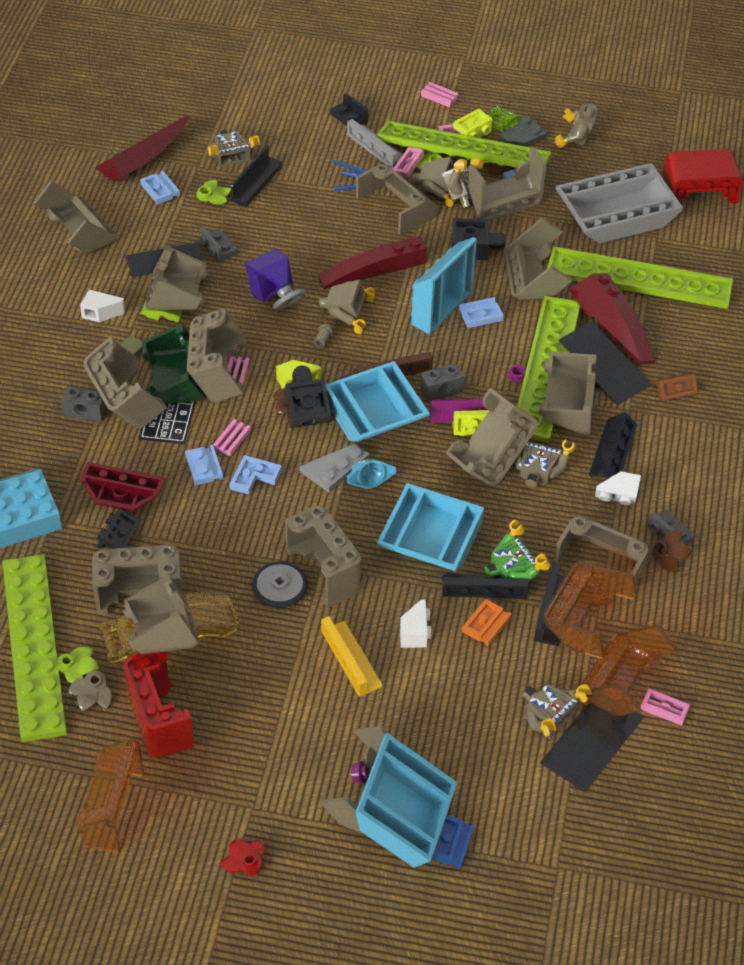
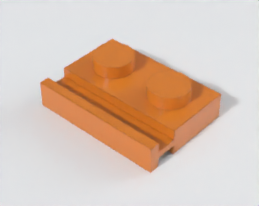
[462,599,512,647]

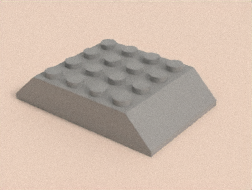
[556,163,683,243]

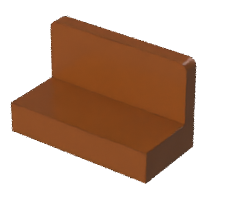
[651,373,698,400]

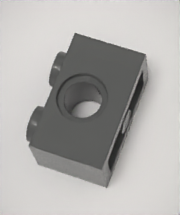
[420,363,464,402]
[61,386,107,422]

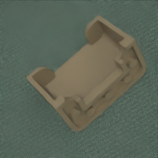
[146,245,208,310]
[539,352,597,435]
[445,387,537,486]
[123,575,200,654]

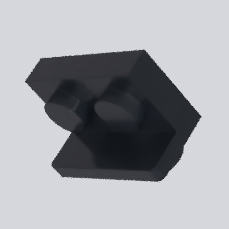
[331,93,368,126]
[96,508,141,549]

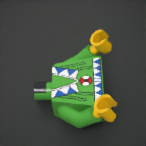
[484,520,550,582]

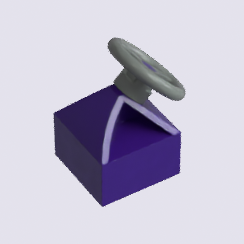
[245,249,306,310]

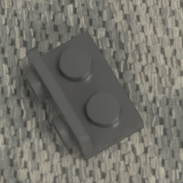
[199,227,238,262]
[648,509,695,545]

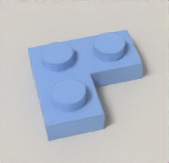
[230,455,282,495]

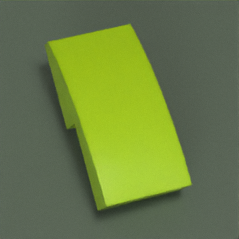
[141,302,183,323]

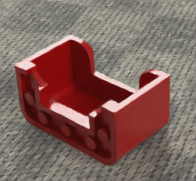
[662,149,743,204]
[123,652,194,758]

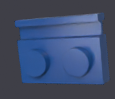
[432,814,474,869]

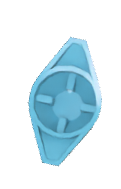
[347,459,396,489]

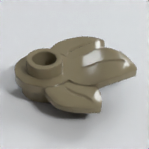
[68,671,112,712]

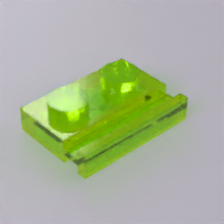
[485,106,521,131]

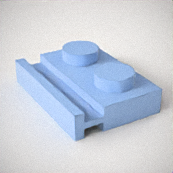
[140,171,180,205]
[459,297,504,328]
[185,445,223,485]

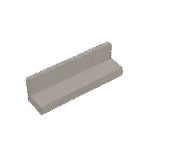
[347,119,403,169]

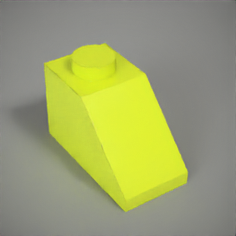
[276,360,321,388]

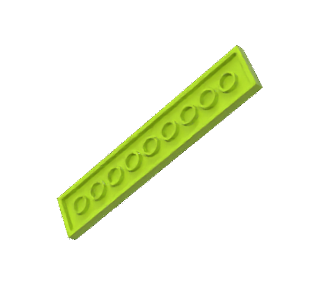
[377,121,552,169]
[547,246,733,309]
[517,295,580,443]
[2,554,67,743]

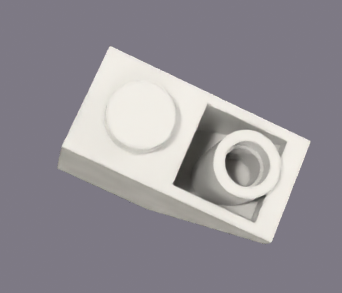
[80,290,125,322]
[595,472,641,505]
[400,600,431,648]

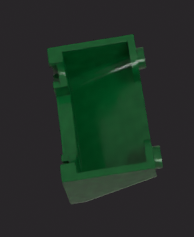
[141,324,207,404]

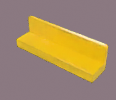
[321,616,382,697]

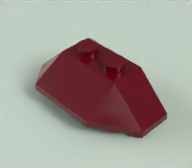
[81,462,166,512]

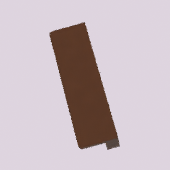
[353,352,433,376]

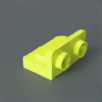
[453,109,492,138]
[452,410,489,436]

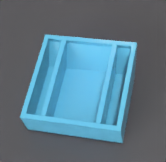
[411,237,477,335]
[326,361,430,441]
[0,468,62,548]
[377,483,484,571]
[355,733,457,867]

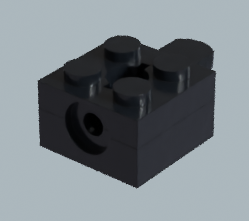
[451,218,506,260]
[283,365,331,428]

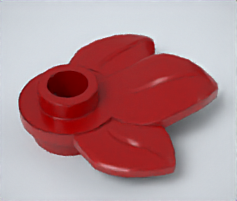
[220,839,265,876]

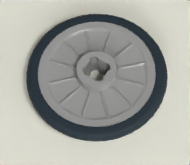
[252,562,308,607]

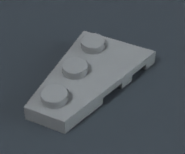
[299,444,370,492]

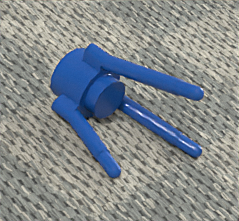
[333,159,367,190]

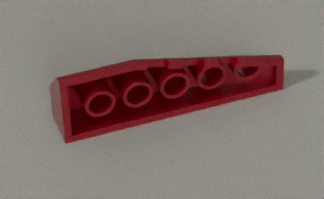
[96,115,190,182]
[318,236,427,289]
[569,273,655,364]

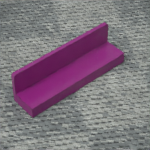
[429,398,509,423]

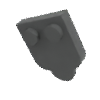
[501,115,547,147]

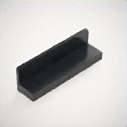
[230,146,282,207]
[125,242,202,277]
[589,412,637,479]
[534,562,575,646]
[442,574,528,599]

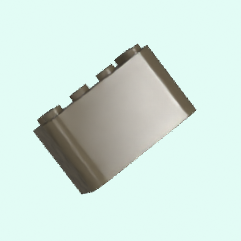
[187,308,246,402]
[83,337,167,429]
[285,506,361,608]
[92,545,182,615]

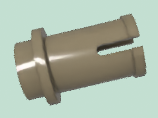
[314,323,333,348]

